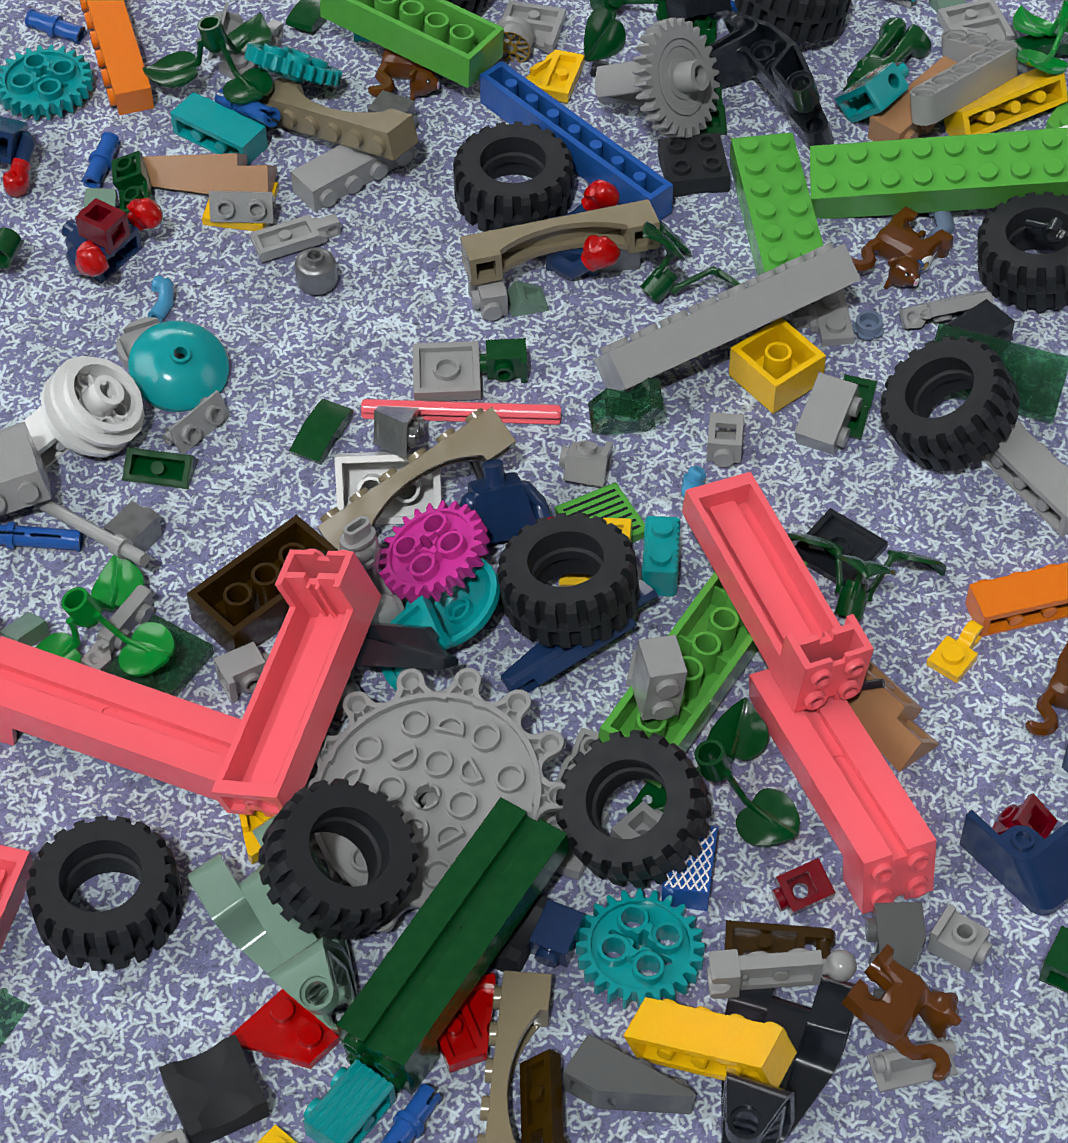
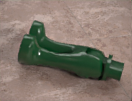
[843,17,932,97]

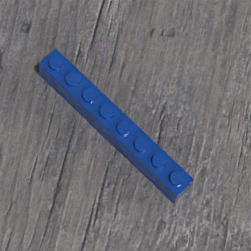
[479,61,673,220]

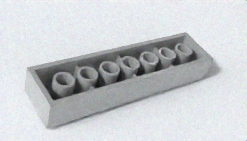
[593,242,861,395]

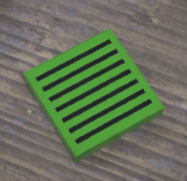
[555,482,645,543]

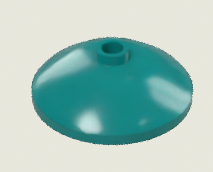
[128,320,229,412]
[405,558,500,649]

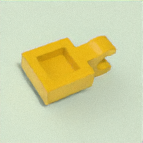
[926,619,984,683]

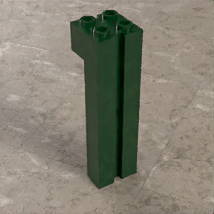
[336,797,569,1095]

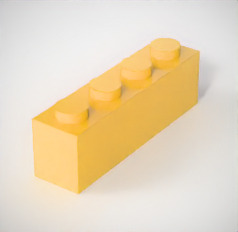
[944,69,1068,136]
[623,997,797,1087]

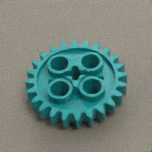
[244,43,343,86]
[0,44,94,121]
[576,888,705,1009]

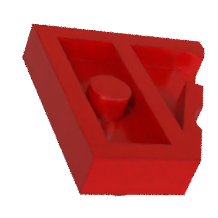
[437,972,496,1073]
[230,989,340,1069]

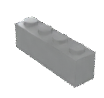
[291,145,415,212]
[983,421,1068,537]

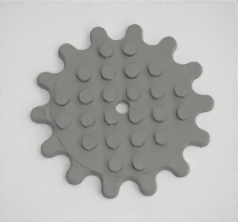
[305,668,565,933]

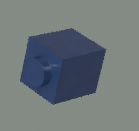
[529,899,585,968]

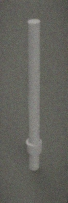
[33,499,150,567]

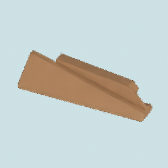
[143,153,277,194]
[846,660,939,772]

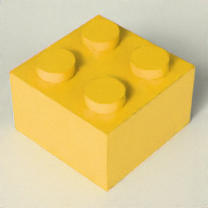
[729,317,826,414]

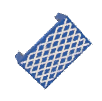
[661,826,718,911]

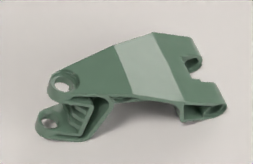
[187,813,358,1034]

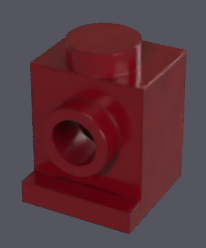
[75,198,130,255]
[992,793,1058,839]
[771,858,836,917]

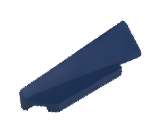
[501,578,658,693]

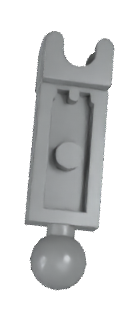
[707,948,857,999]

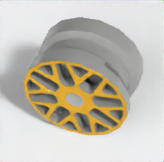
[496,16,535,63]

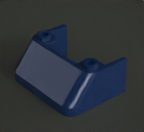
[959,745,1068,916]

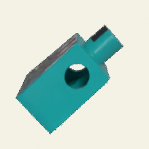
[834,61,910,123]

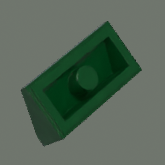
[122,447,198,489]

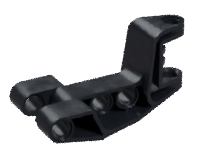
[709,11,834,150]
[721,950,856,1143]

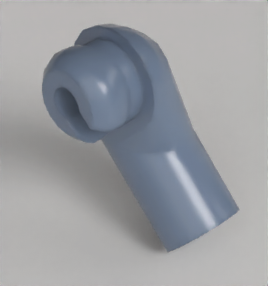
[927,211,955,238]

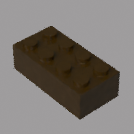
[186,514,338,652]

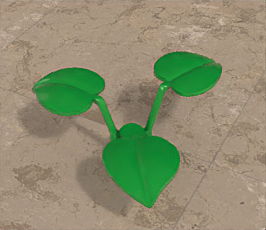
[1012,0,1068,74]
[35,555,176,677]

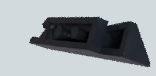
[354,622,458,670]

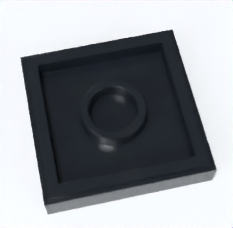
[795,508,888,586]

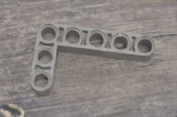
[910,29,1018,126]

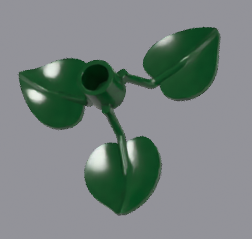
[584,0,692,61]
[142,12,273,104]
[640,219,741,304]
[787,533,947,620]
[626,697,801,847]

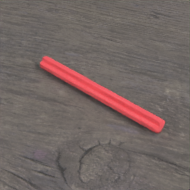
[361,399,561,425]

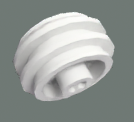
[41,356,145,458]

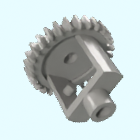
[595,17,720,138]

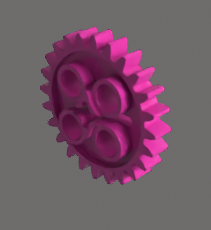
[379,500,490,603]

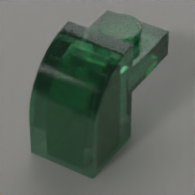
[588,377,664,436]

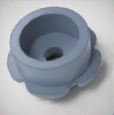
[852,310,884,340]

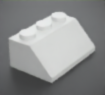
[335,450,442,525]

